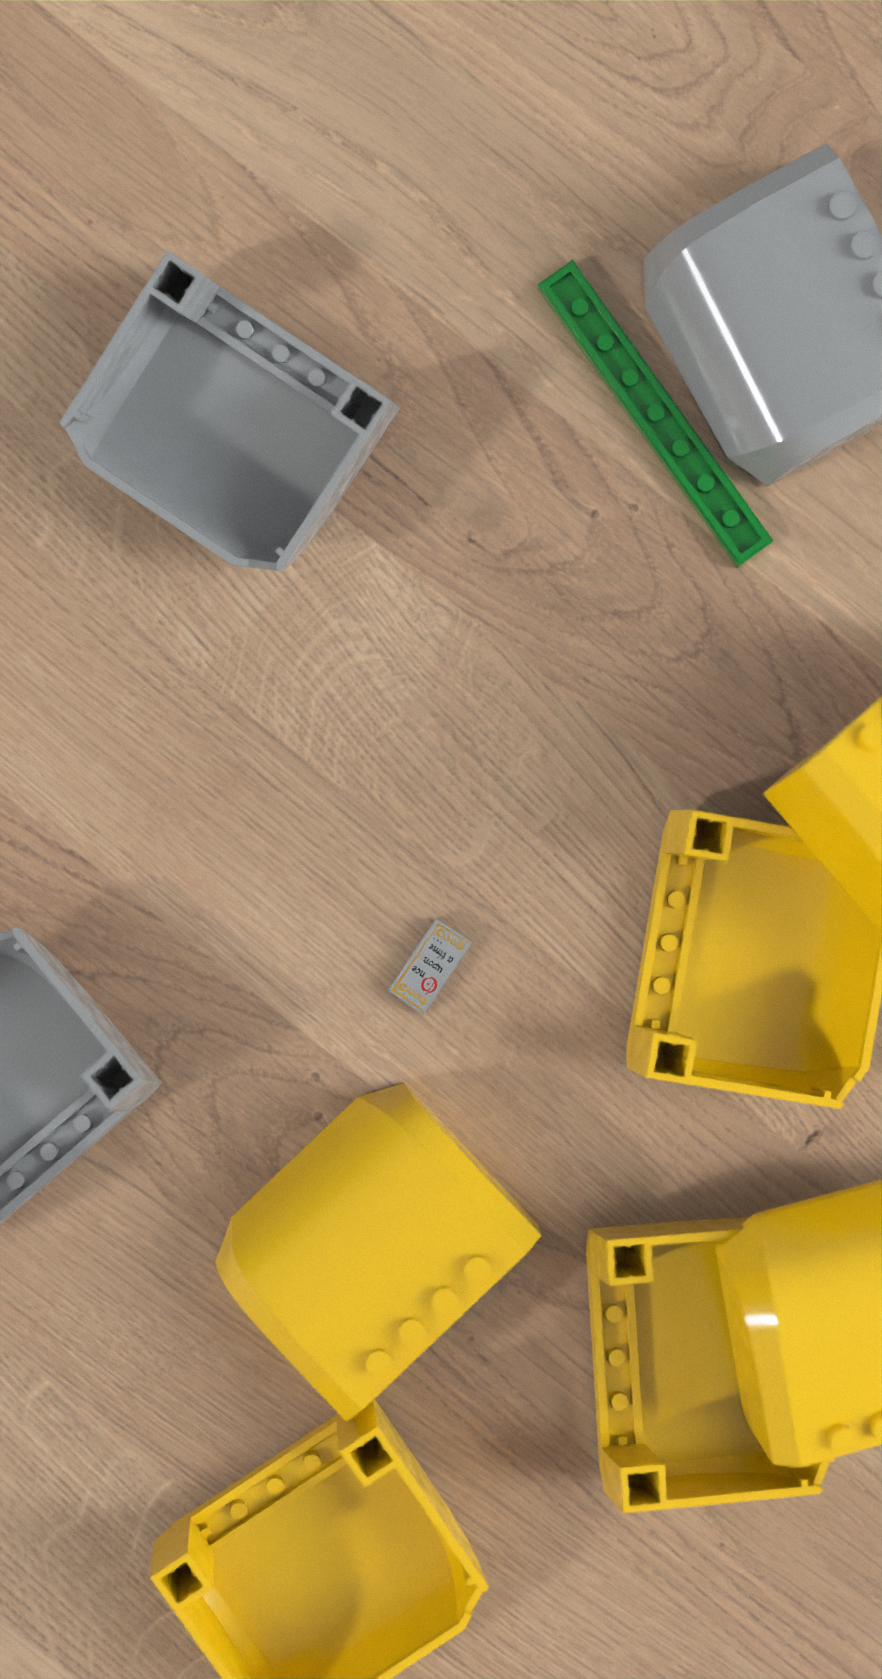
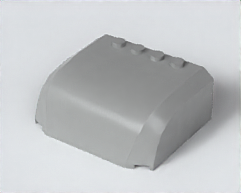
[643,144,882,487]
[60,250,401,571]
[0,927,161,1225]

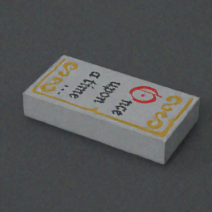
[388,919,472,1015]

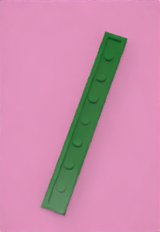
[537,260,773,568]

